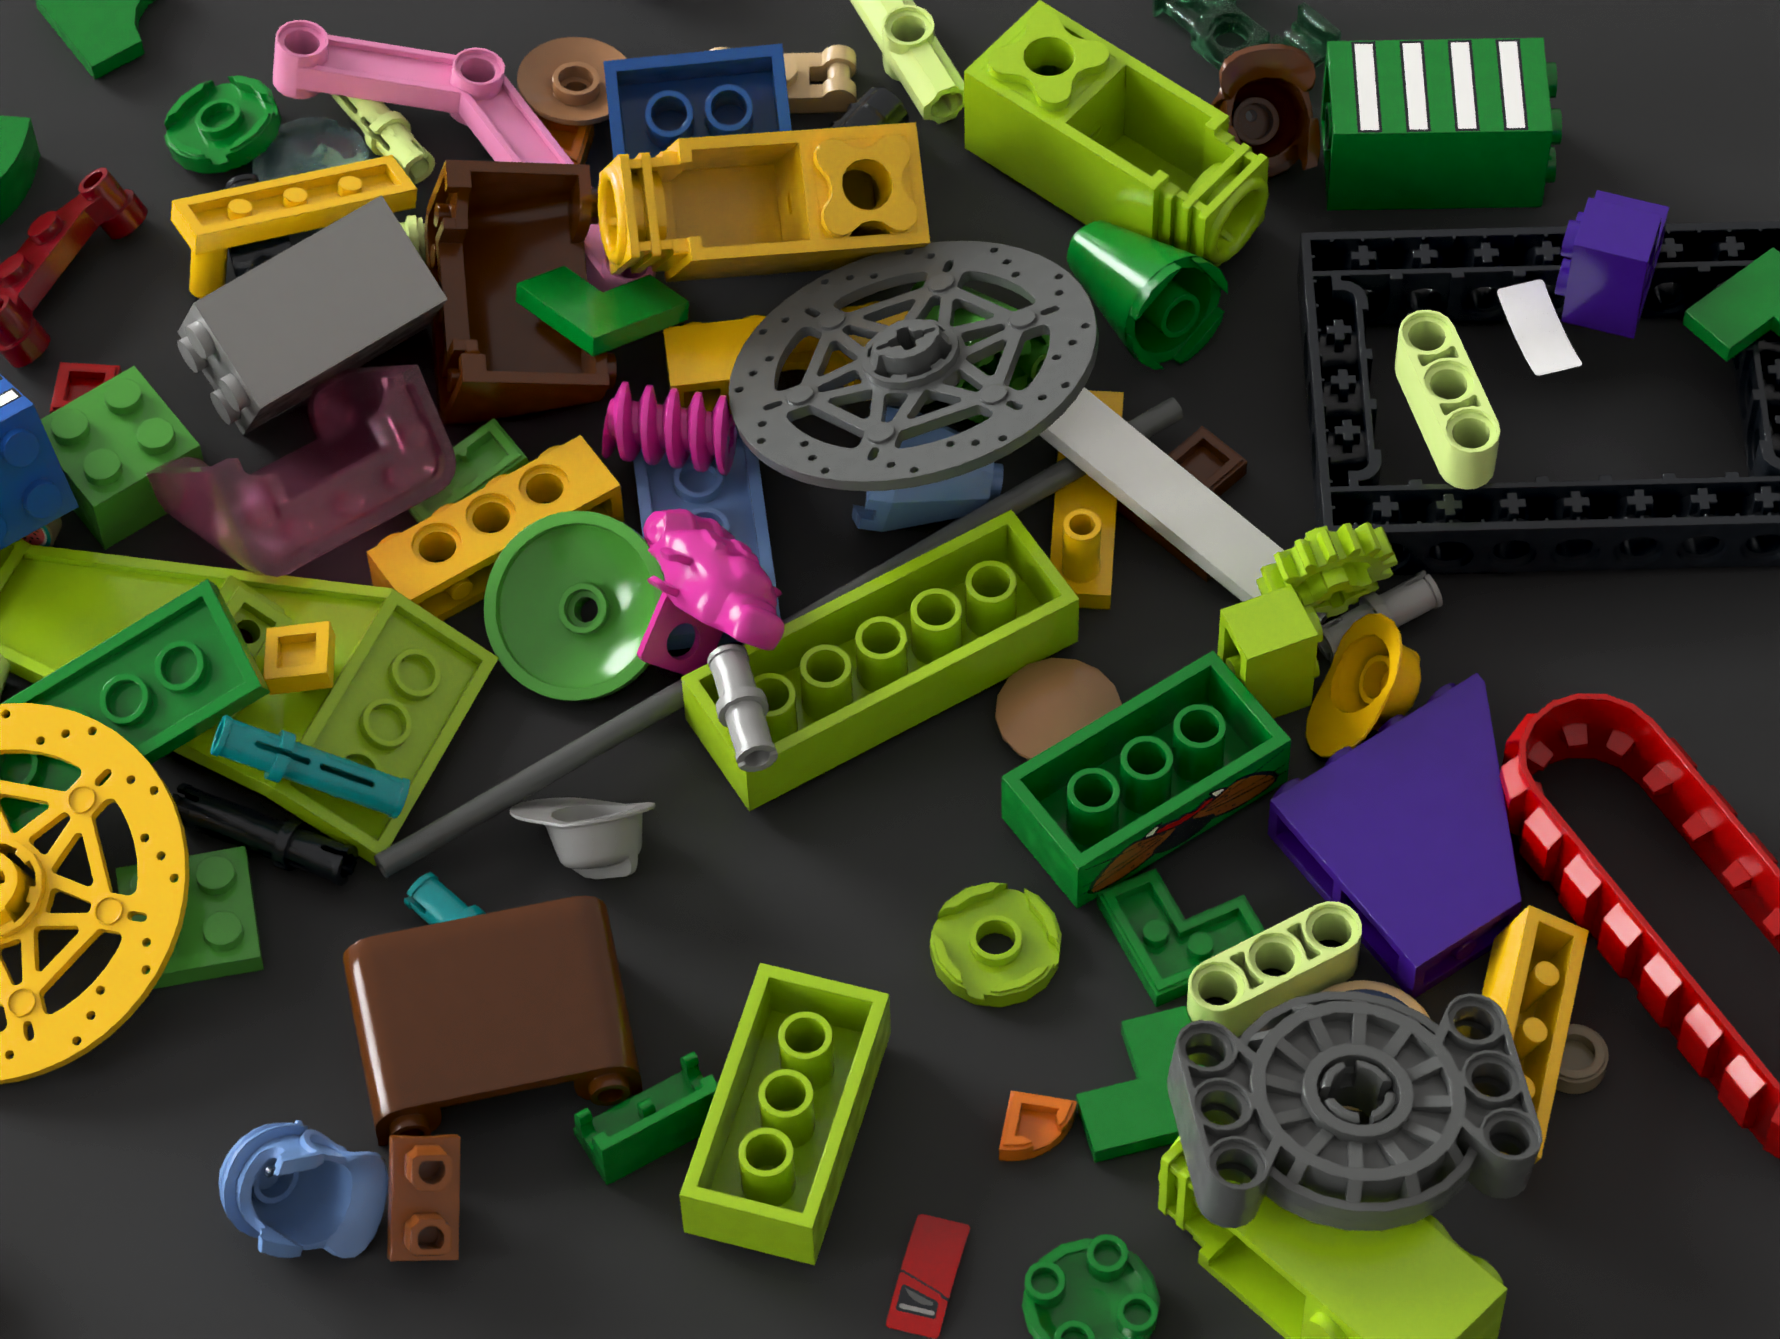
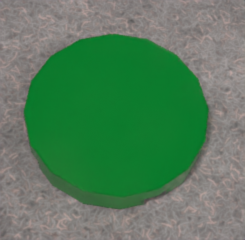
[164,75,282,174]

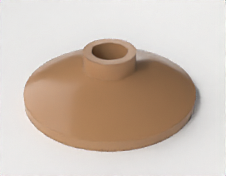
[517,37,627,126]

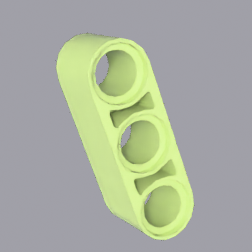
[1395,310,1500,490]
[1187,901,1362,1037]

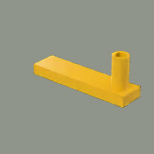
[171,155,418,299]
[1050,390,1124,609]

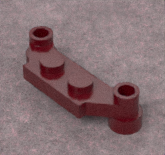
[0,167,148,368]

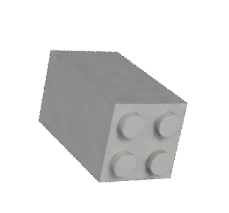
[177,195,448,435]

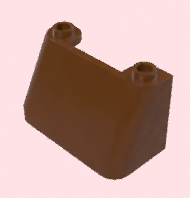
[425,159,617,425]
[343,895,643,1146]

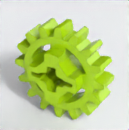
[1256,522,1398,618]

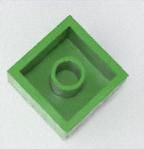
[40,366,210,550]

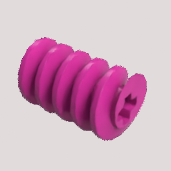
[602,381,737,476]

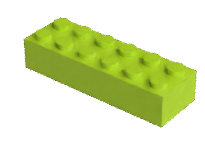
[681,509,1079,812]

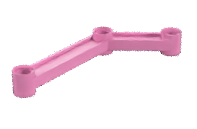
[273,20,656,292]

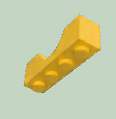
[663,301,908,414]

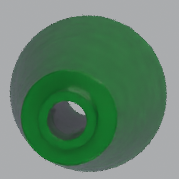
[1067,220,1228,370]

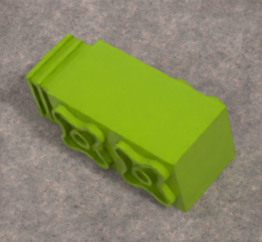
[964,0,1269,267]
[1158,1122,1508,1339]

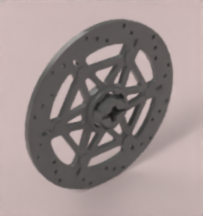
[729,241,1099,491]

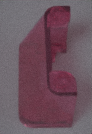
[146,365,456,577]

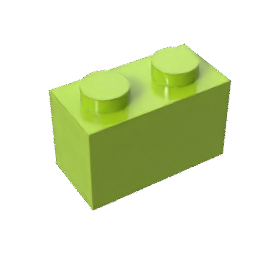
[1217,585,1323,719]

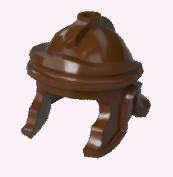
[1211,44,1320,177]

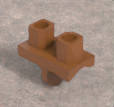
[387,1134,461,1261]

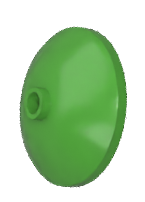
[484,511,665,702]

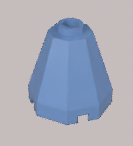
[852,400,1004,532]

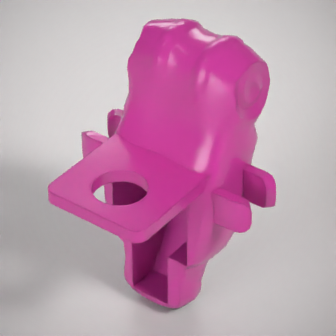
[637,508,784,675]

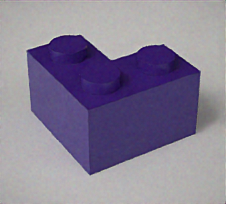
[1555,190,1669,339]

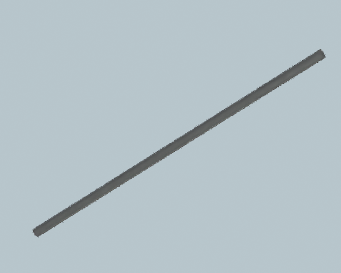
[374,397,1184,878]

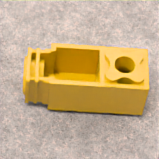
[598,122,930,282]

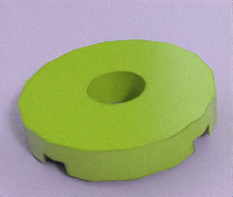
[930,882,1062,1008]

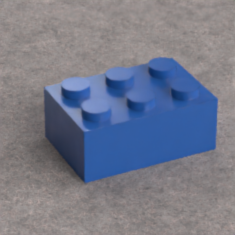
[603,43,792,159]

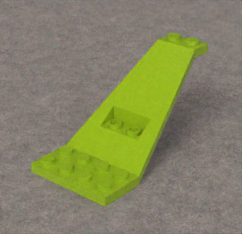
[0,539,499,866]

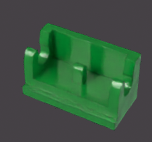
[573,1051,718,1186]

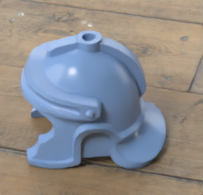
[219,1120,389,1258]

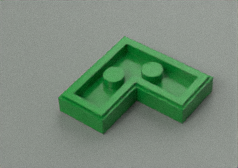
[1683,247,1780,362]
[515,266,689,357]
[1097,868,1265,1007]
[1076,1005,1206,1163]

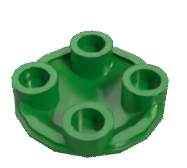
[1022,1234,1160,1339]

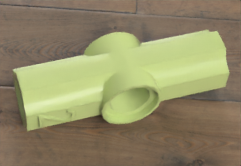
[850,0,964,124]

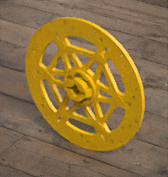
[0,703,190,1084]

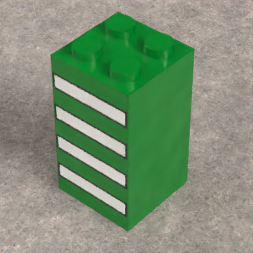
[1320,38,1562,210]

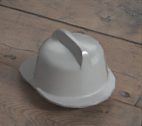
[510,797,656,879]

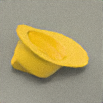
[1306,613,1421,758]

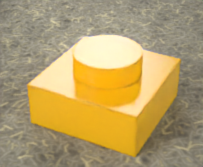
[263,621,336,695]

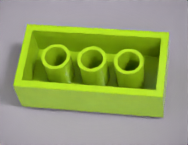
[679,963,891,1265]

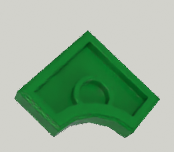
[35,0,155,80]

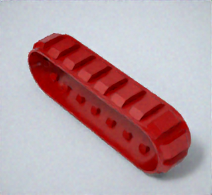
[1499,693,1780,1160]

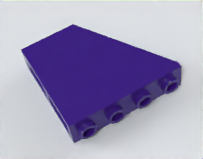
[1267,673,1522,999]

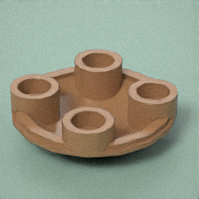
[995,658,1122,761]

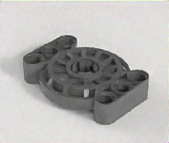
[1167,991,1542,1231]

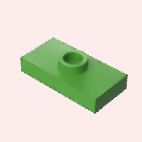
[394,418,530,523]

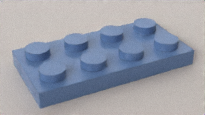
[633,431,781,651]

